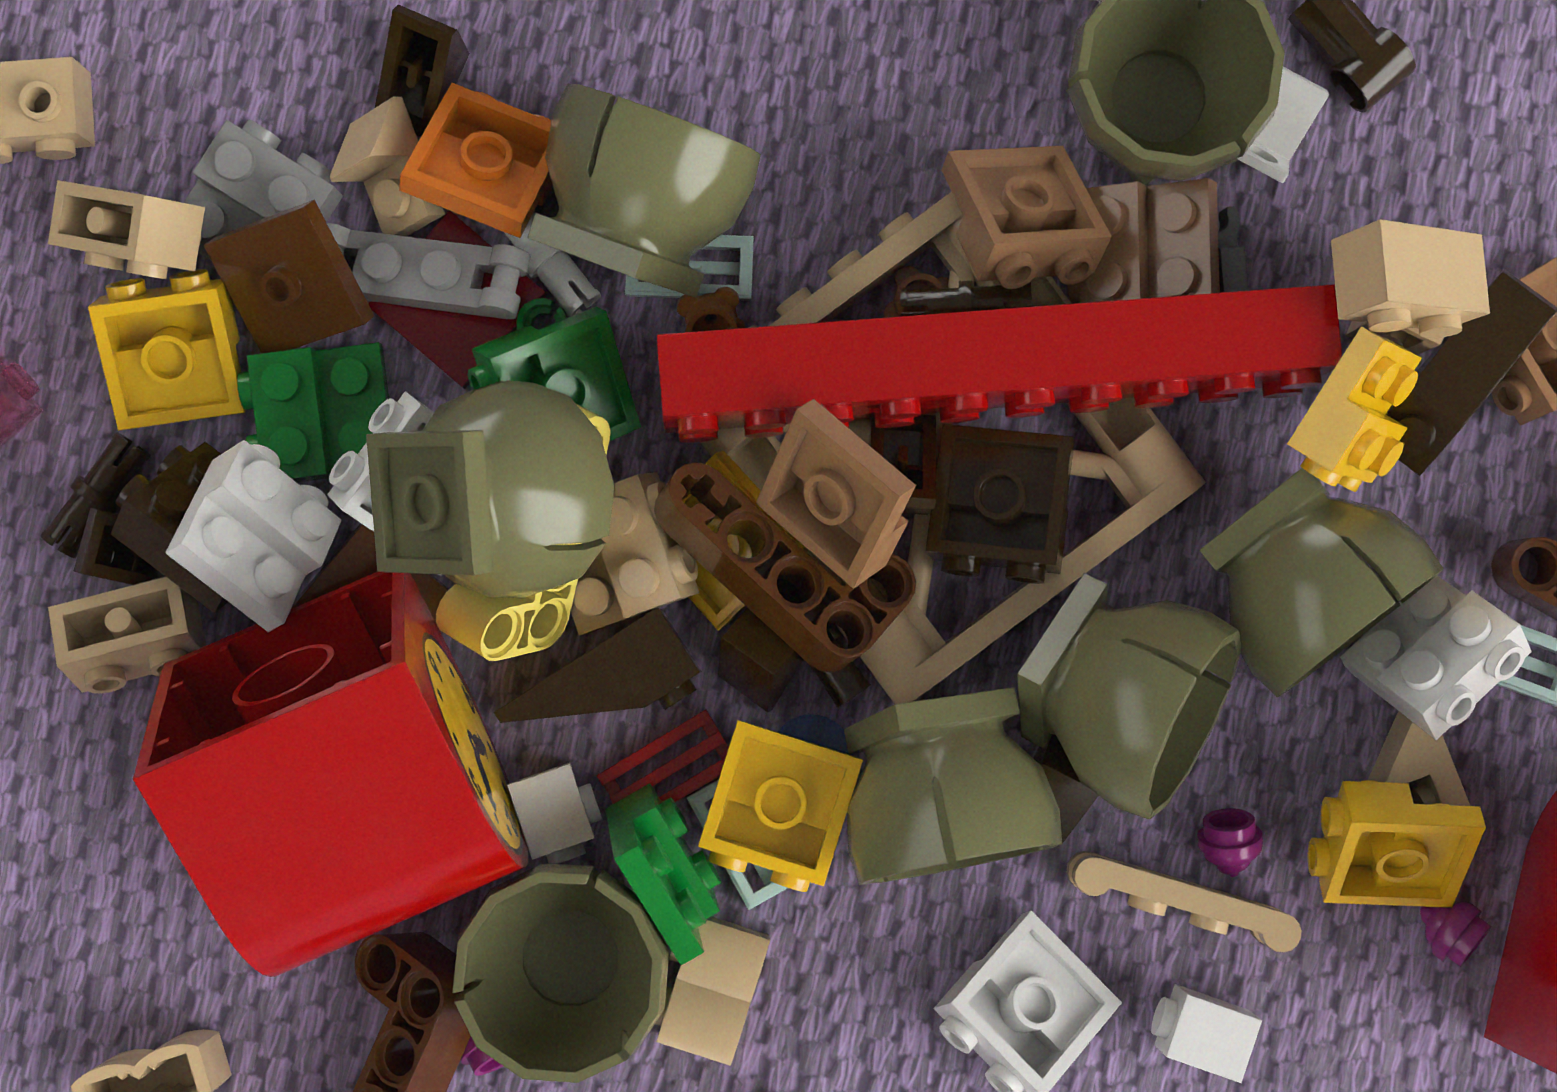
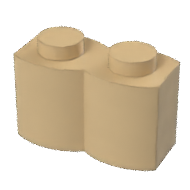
[655,916,770,1066]
[71,1029,232,1092]

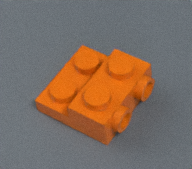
[399,83,553,238]

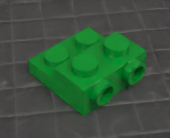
[468,306,641,441]
[237,342,389,483]
[605,783,722,965]

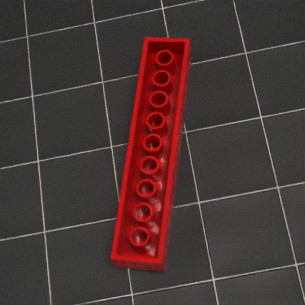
[656,284,1342,443]

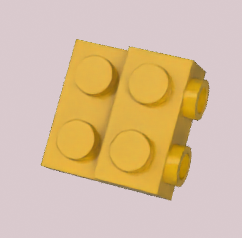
[88,269,246,431]
[1287,326,1422,492]
[698,720,863,892]
[1307,780,1486,908]

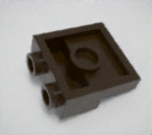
[925,424,1075,584]
[111,442,228,613]

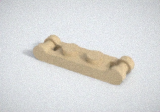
[1067,851,1302,952]

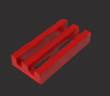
[596,709,729,804]

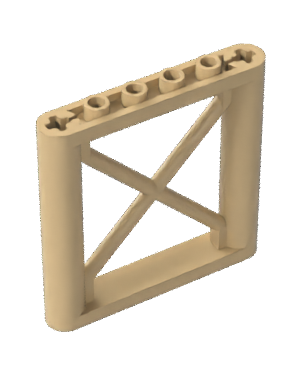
[701,192,1206,704]

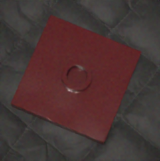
[368,210,547,390]

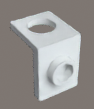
[1237,67,1329,183]

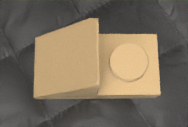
[330,96,445,236]
[1368,711,1470,806]

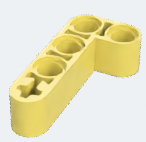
[436,404,610,661]

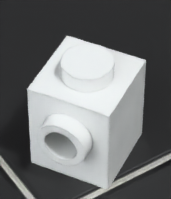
[507,762,602,864]
[1151,984,1262,1083]

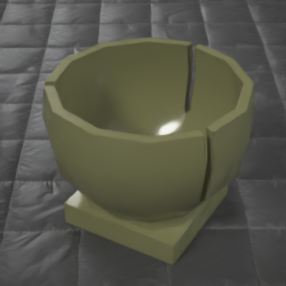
[1066,0,1285,186]
[527,83,761,298]
[366,380,614,598]
[1199,468,1443,698]
[1017,573,1242,819]
[844,687,1062,885]
[453,864,669,1083]

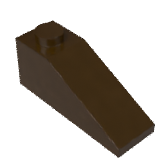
[1386,269,1557,476]
[494,607,702,723]

